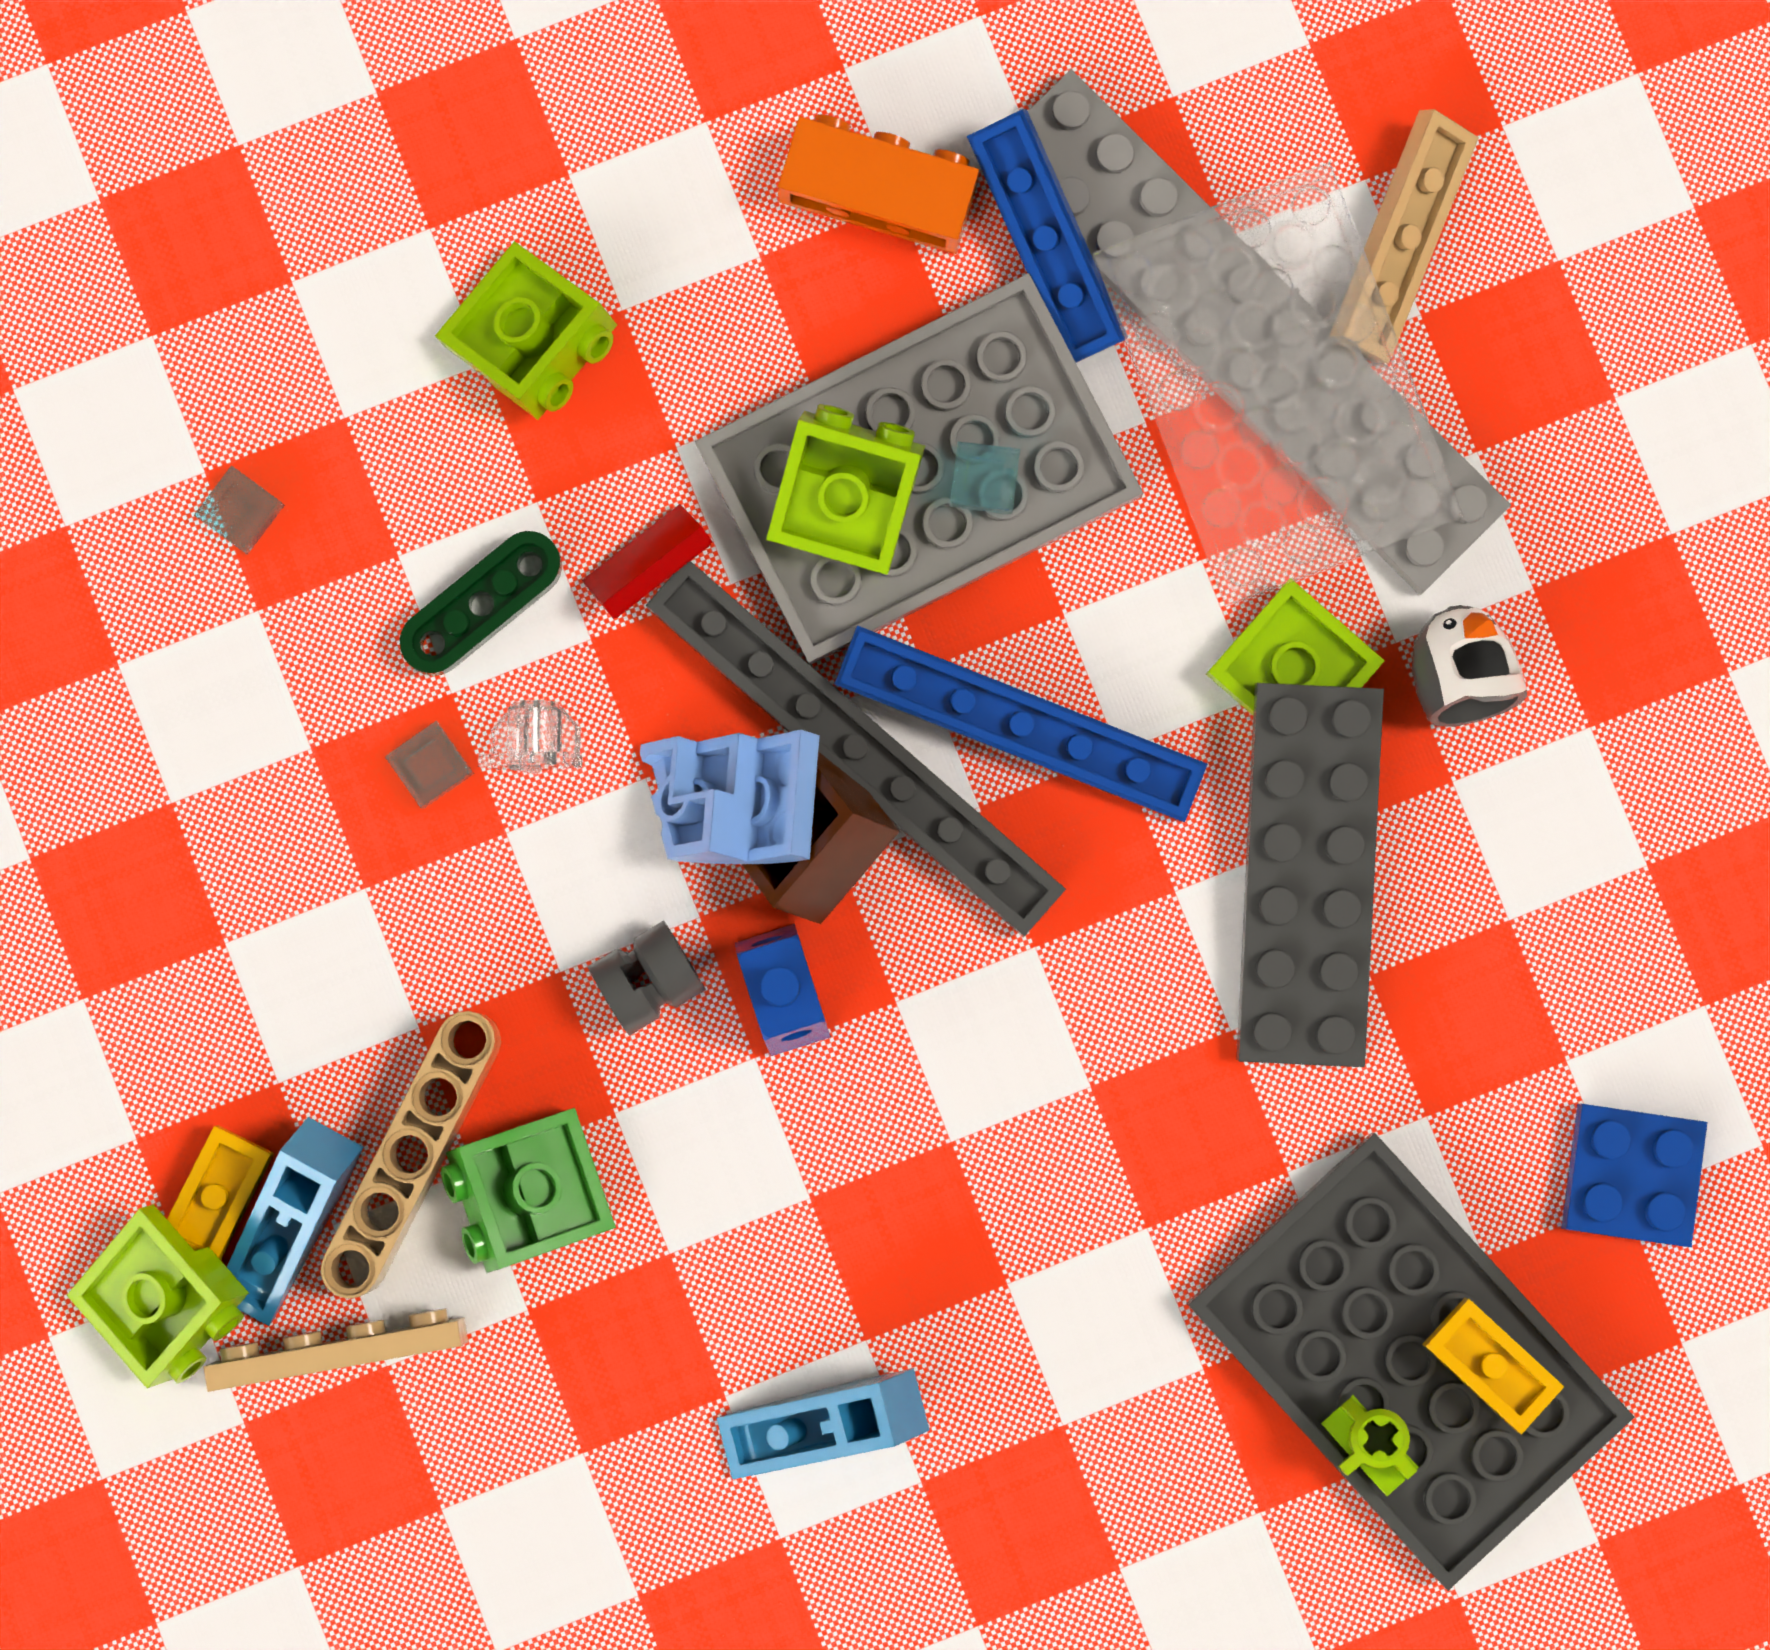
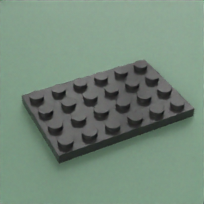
[1186,1133,1635,1591]

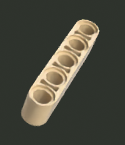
[321,1011,501,1299]

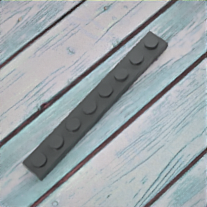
[646,561,1066,938]

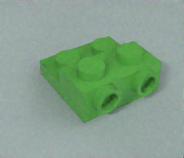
[441,1108,616,1273]

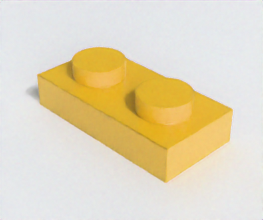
[167,1125,275,1260]
[1422,1297,1564,1435]

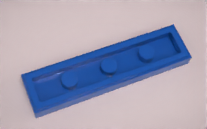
[967,109,1128,363]

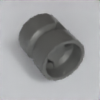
[587,920,706,1036]

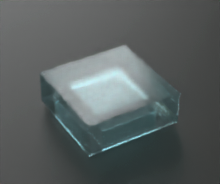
[950,441,1020,514]
[194,465,285,555]
[385,721,475,809]

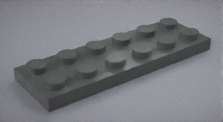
[1236,683,1384,1067]

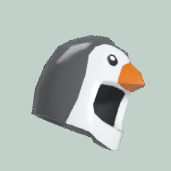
[1412,605,1528,727]

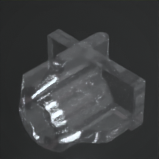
[478,700,582,774]

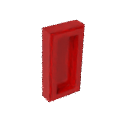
[582,504,713,619]

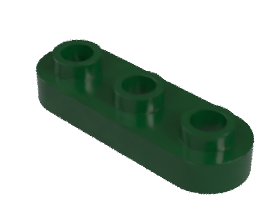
[400,531,562,676]

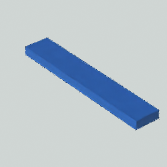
[834,626,1208,822]

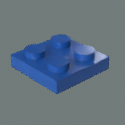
[1561,1104,1708,1248]

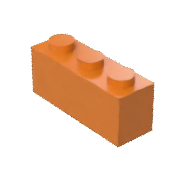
[778,114,979,255]

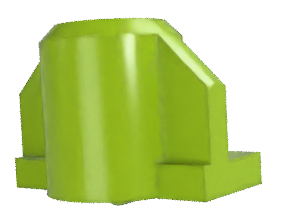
[1321,1395,1419,1497]

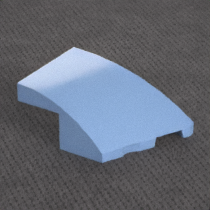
[640,729,820,864]

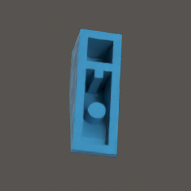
[227,1117,364,1326]
[717,1368,930,1480]

